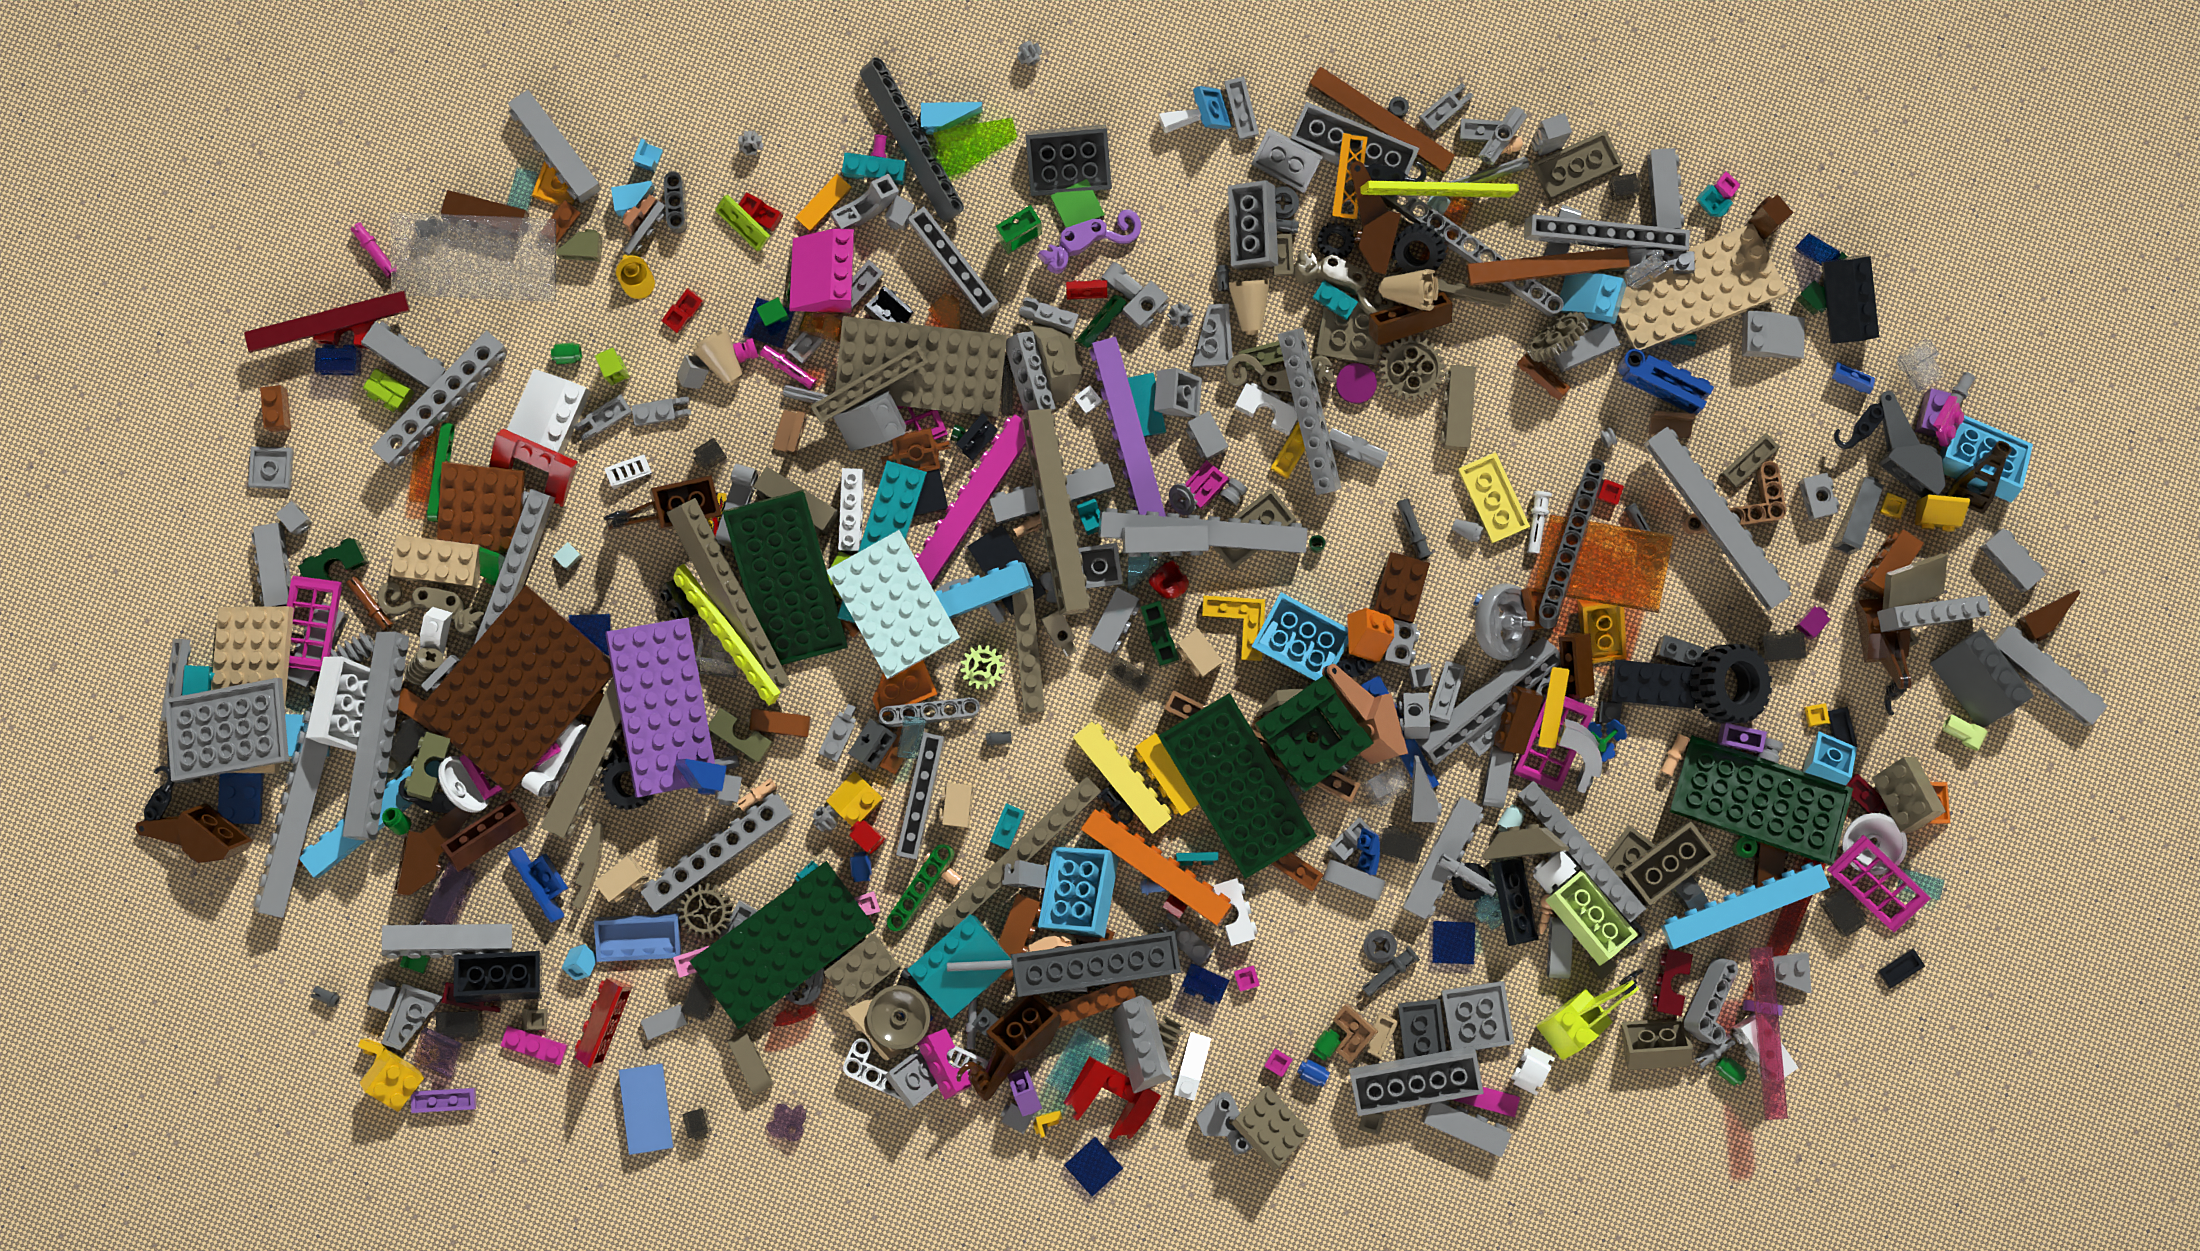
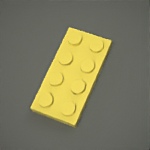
[1458,452,1530,544]

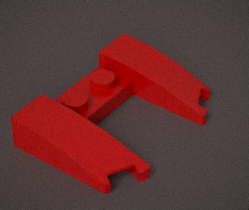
[489,428,578,507]
[1064,1056,1161,1140]

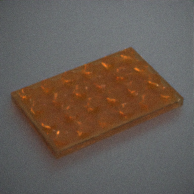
[1534,515,1674,613]

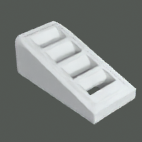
[1159,109,1201,133]
[605,454,652,489]
[947,1046,989,1072]

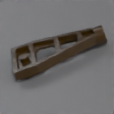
[1946,441,2012,514]

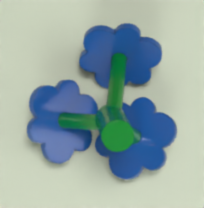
[1587,719,1627,762]

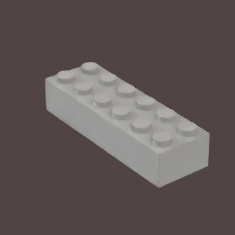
[1290,102,1419,175]
[1349,1046,1484,1116]

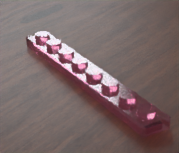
[1749,947,1788,1120]

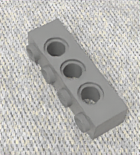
[1006,331,1056,414]

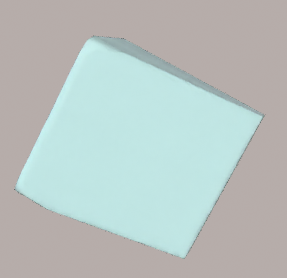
[553,542,582,571]

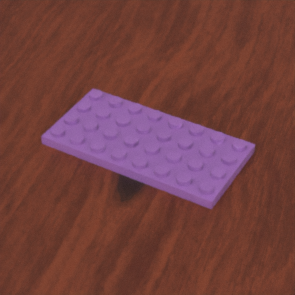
[605,618,715,797]

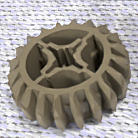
[677,883,734,940]

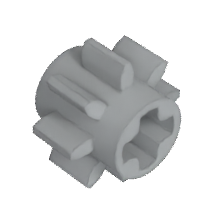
[1017,41,1042,66]
[738,130,763,156]
[1167,302,1194,329]
[812,805,839,832]

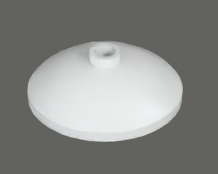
[438,756,489,813]
[1842,813,1907,875]

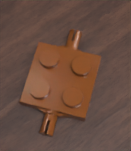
[881,427,951,472]

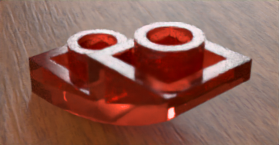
[773,1004,819,1027]

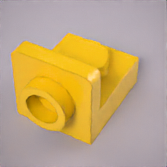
[358,1038,389,1063]
[1033,1109,1063,1138]

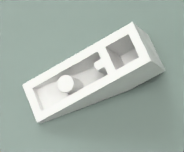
[420,607,453,656]
[1173,1033,1211,1100]

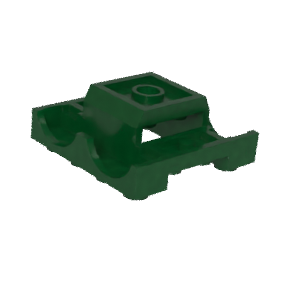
[1255,675,1374,794]

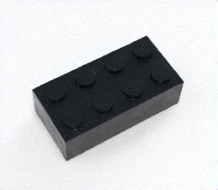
[1608,659,1696,711]
[454,951,542,1003]

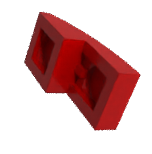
[738,192,784,232]
[661,288,705,333]

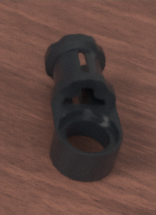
[1097,785,1134,825]

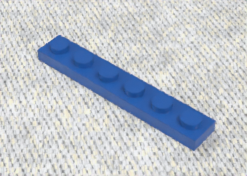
[1360,675,1440,788]

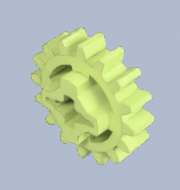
[960,645,1005,690]

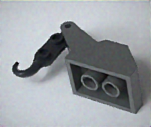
[1834,391,1946,498]

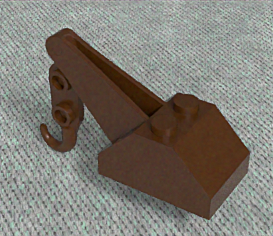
[956,994,1062,1101]

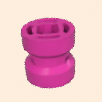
[733,338,759,364]

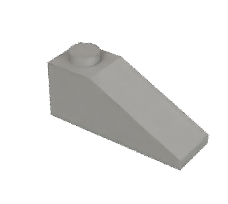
[1410,756,1442,823]

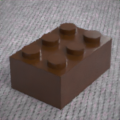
[1372,551,1430,623]

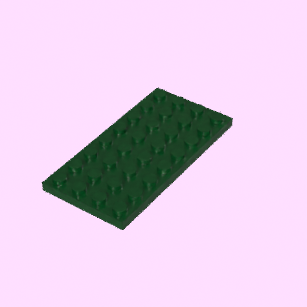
[722,490,848,665]
[1158,692,1317,879]
[1669,735,1853,866]
[690,861,876,1029]

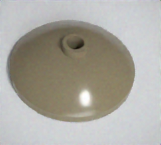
[867,985,931,1049]

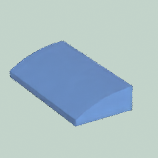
[594,913,681,962]
[618,1063,673,1155]

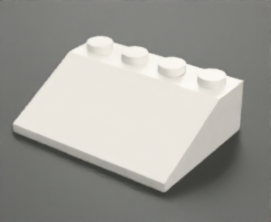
[507,369,591,455]
[306,656,370,752]

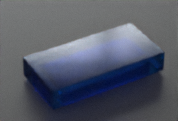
[1795,233,1841,266]

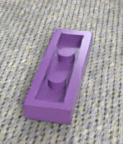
[411,1088,476,1113]

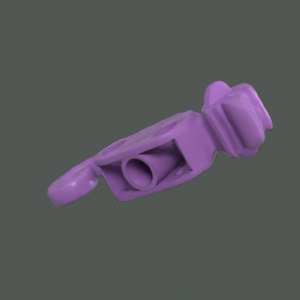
[1037,210,1141,274]

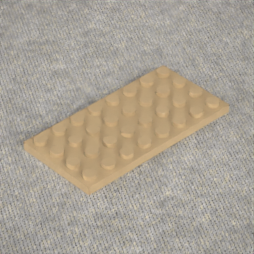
[1617,223,1788,352]
[211,606,294,774]

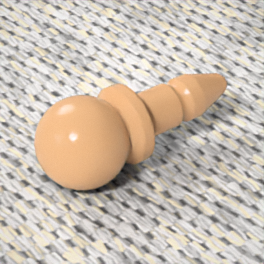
[1501,136,1523,155]
[1539,894,1554,934]

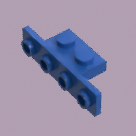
[507,846,568,923]

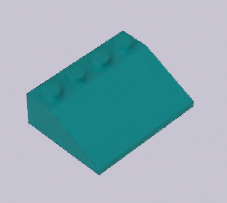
[907,914,1011,1019]

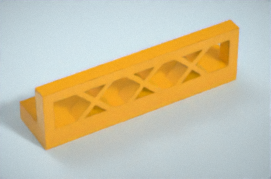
[1332,133,1368,219]

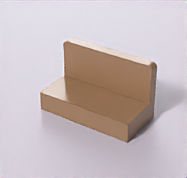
[773,410,808,455]
[1649,411,1695,439]

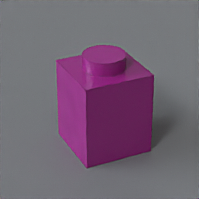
[1794,606,1831,640]

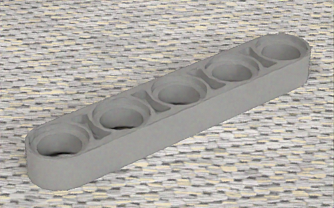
[878,698,980,727]

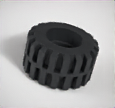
[1392,223,1447,274]
[600,757,654,810]

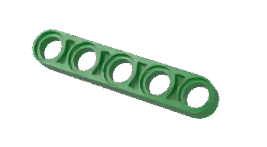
[427,422,455,522]
[887,845,954,931]

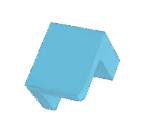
[633,138,663,173]
[562,944,597,981]

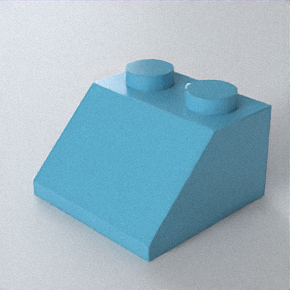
[1803,732,1857,786]

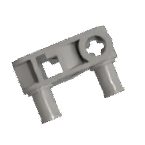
[1196,1092,1253,1156]

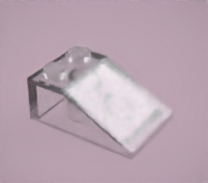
[695,619,739,678]

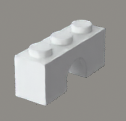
[1234,383,1298,436]
[1213,878,1258,946]

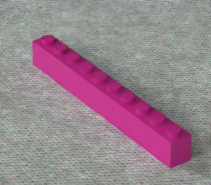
[915,414,1026,587]

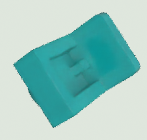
[1696,184,1733,217]
[1076,499,1100,535]

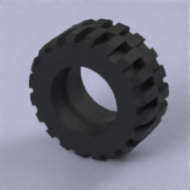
[1690,644,1772,724]

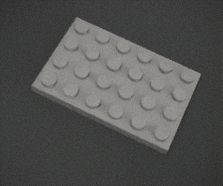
[165,678,289,782]

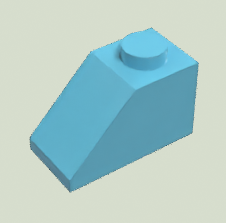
[611,181,655,218]

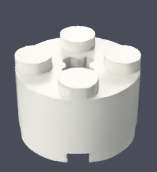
[1532,851,1581,895]
[1511,1046,1555,1096]

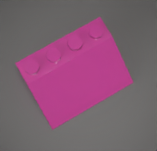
[789,229,854,313]

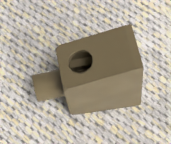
[1039,608,1077,657]

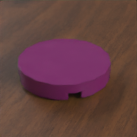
[1336,363,1377,404]

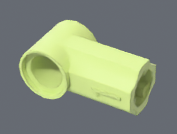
[1942,714,1988,751]

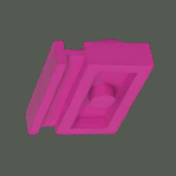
[1933,396,1964,447]
[1185,460,1230,510]

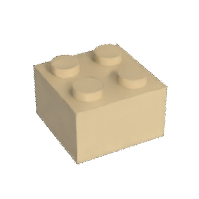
[1177,628,1223,680]
[939,783,974,829]
[594,856,649,903]

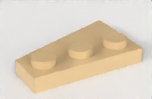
[842,995,905,1061]

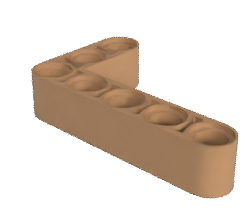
[1682,461,1786,534]

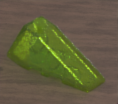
[933,118,1018,177]

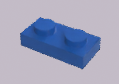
[1832,362,1875,394]

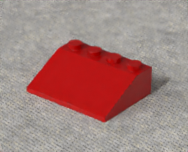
[574,978,633,1068]

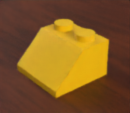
[1915,495,1970,532]
[826,770,884,826]

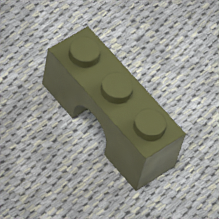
[708,707,774,764]
[404,732,452,802]

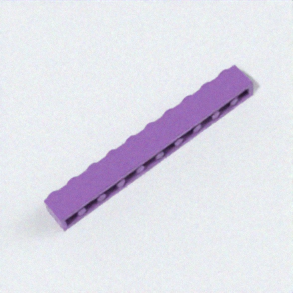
[1089,337,1166,517]

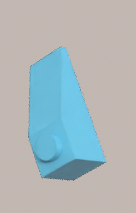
[921,102,983,135]

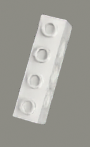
[838,468,865,554]

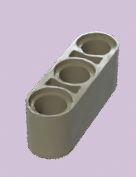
[728,1031,774,1095]

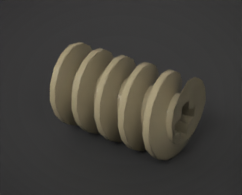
[404,647,443,686]
[1158,1015,1184,1057]

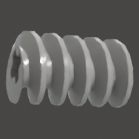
[330,632,375,662]

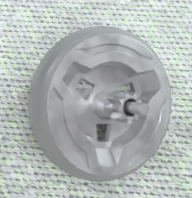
[1475,583,1535,660]

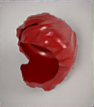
[1149,560,1189,599]

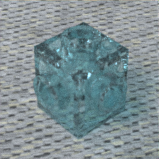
[1473,894,1503,930]

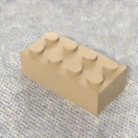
[390,535,481,589]

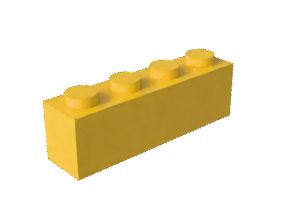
[1134,733,1199,816]

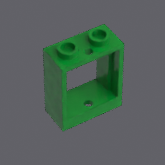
[996,205,1042,255]

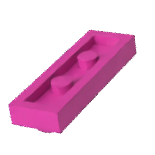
[500,1026,568,1065]

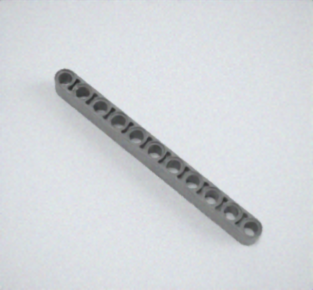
[1380,195,1564,317]

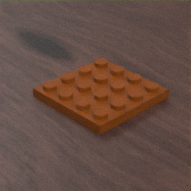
[437,461,525,552]

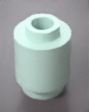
[1497,804,1526,832]

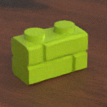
[363,368,414,413]

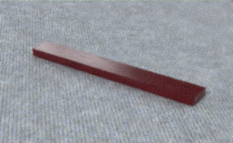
[244,291,410,353]

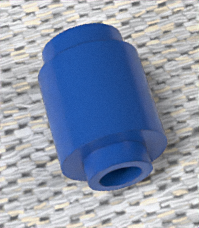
[850,852,872,882]
[1297,1059,1330,1087]

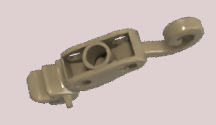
[1294,250,1396,315]
[1225,354,1336,392]
[377,581,485,637]

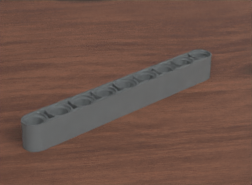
[860,57,964,222]
[1539,459,1605,629]

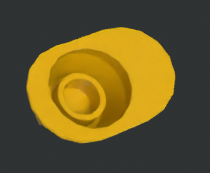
[616,254,655,299]

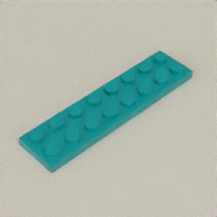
[838,460,927,623]

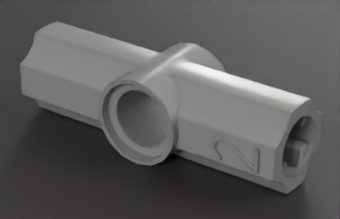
[1478,106,1527,165]
[1329,428,1388,469]

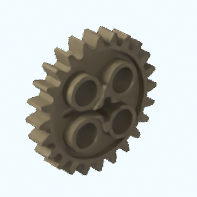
[1526,311,1589,362]
[1378,335,1446,402]

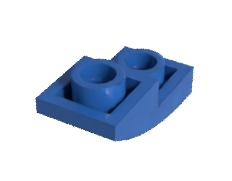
[1357,828,1380,875]

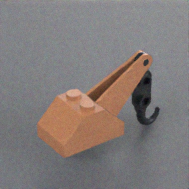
[1322,657,1408,764]

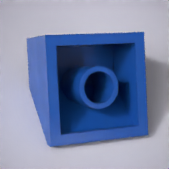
[675,759,727,795]

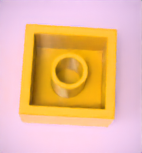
[359,1048,424,1112]

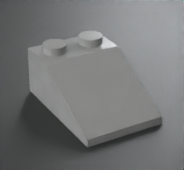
[1742,311,1805,359]
[833,390,906,451]

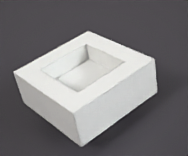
[1074,385,1102,415]

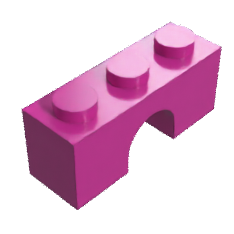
[917,1028,972,1100]

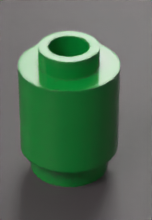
[551,342,582,364]
[382,808,412,835]
[1732,837,1757,858]
[1311,1029,1341,1061]
[1714,1055,1747,1086]

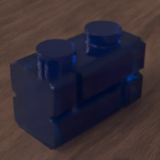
[314,344,362,376]
[1181,963,1230,1005]

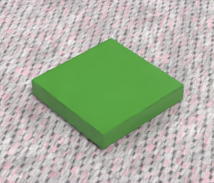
[1051,179,1105,228]

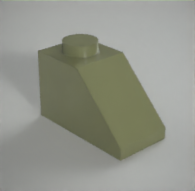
[556,229,603,262]

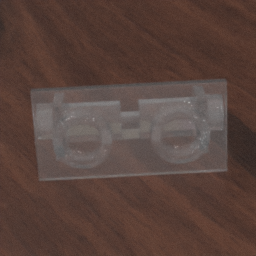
[1624,251,1669,288]

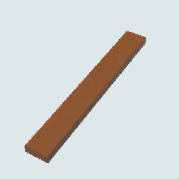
[1309,66,1455,173]
[1466,247,1630,286]

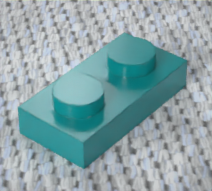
[1312,280,1358,320]
[990,803,1025,850]
[1176,852,1218,866]

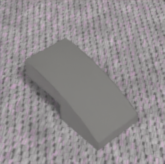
[1328,817,1374,863]

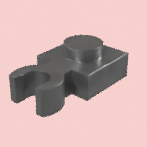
[1658,251,1695,274]

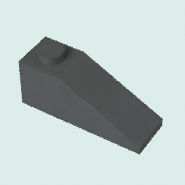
[1672,875,1710,938]

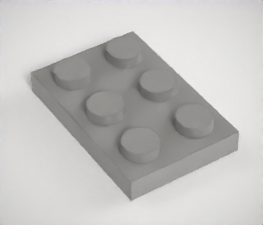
[1251,128,1323,193]
[884,1049,938,1110]

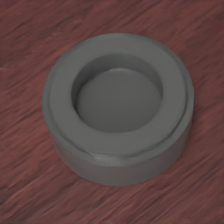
[1388,96,1409,118]

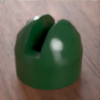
[950,424,966,442]
[1309,535,1326,553]

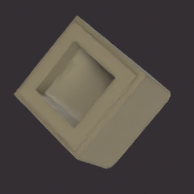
[522,1009,548,1030]

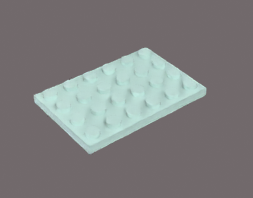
[826,530,961,680]

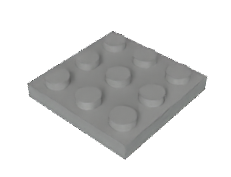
[1441,981,1515,1050]

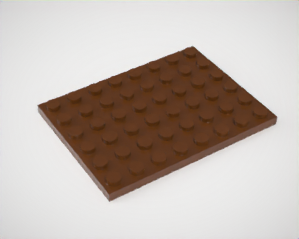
[416,585,613,794]

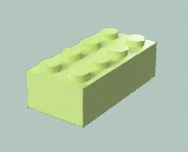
[1545,870,1638,966]

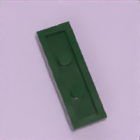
[1075,295,1127,349]

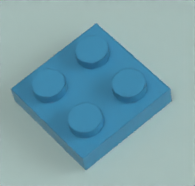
[1193,86,1232,130]

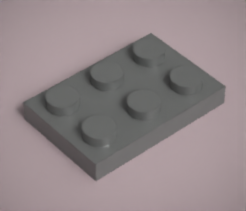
[1397,999,1446,1059]

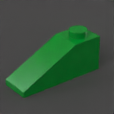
[479,547,505,586]

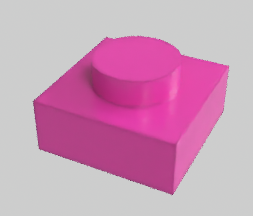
[1713,171,1740,199]
[1233,965,1260,992]
[1264,1048,1293,1077]

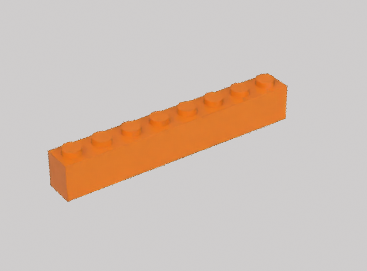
[1081,809,1233,927]

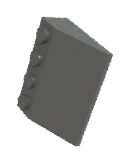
[1025,124,1112,196]
[1930,627,2034,728]

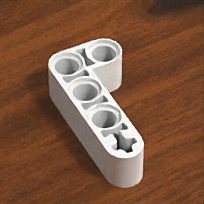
[521,720,588,797]
[843,1038,903,1101]

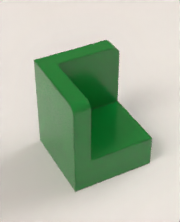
[756,297,789,326]
[400,955,431,974]

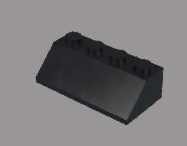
[1821,255,1880,344]

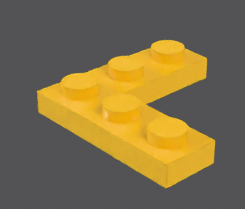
[1202,595,1265,662]

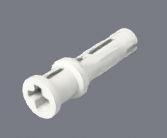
[1527,491,1552,554]

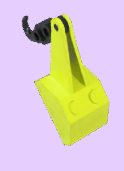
[1536,969,1643,1060]

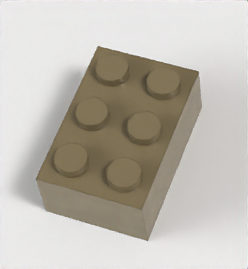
[1872,757,1946,833]
[824,933,901,1006]

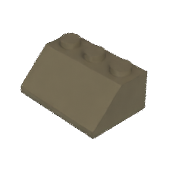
[1621,1018,1693,1070]

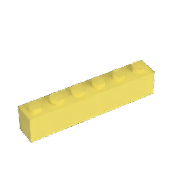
[1073,722,1172,834]

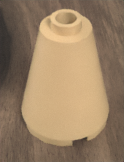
[1379,269,1439,311]
[1229,280,1269,335]
[691,327,743,386]

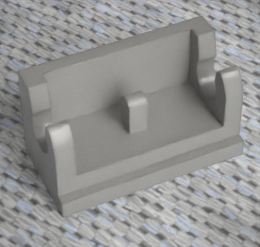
[1002,860,1046,890]

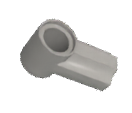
[1100,262,1143,301]

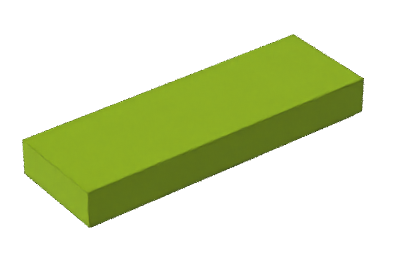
[715,194,771,252]

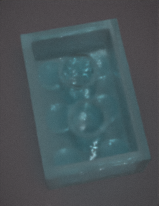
[1045,1026,1114,1095]

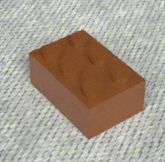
[1859,529,1924,598]

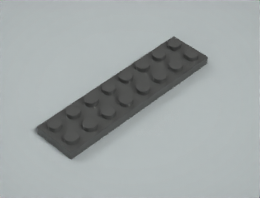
[1011,931,1181,997]

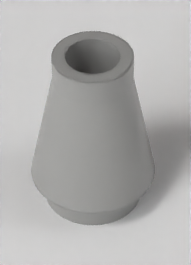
[1452,519,1484,543]

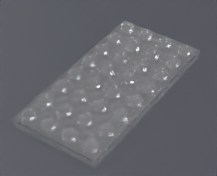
[390,212,556,302]

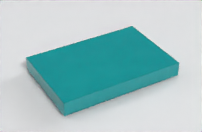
[1128,372,1166,437]

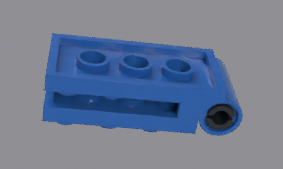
[1617,349,1714,416]

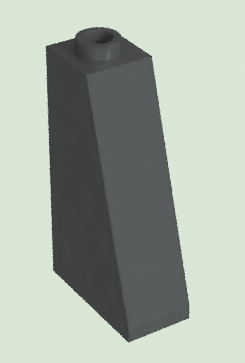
[1831,476,1884,555]

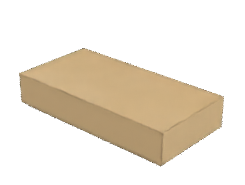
[1363,1012,1399,1059]

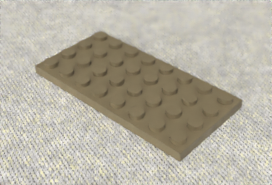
[835,316,1007,417]

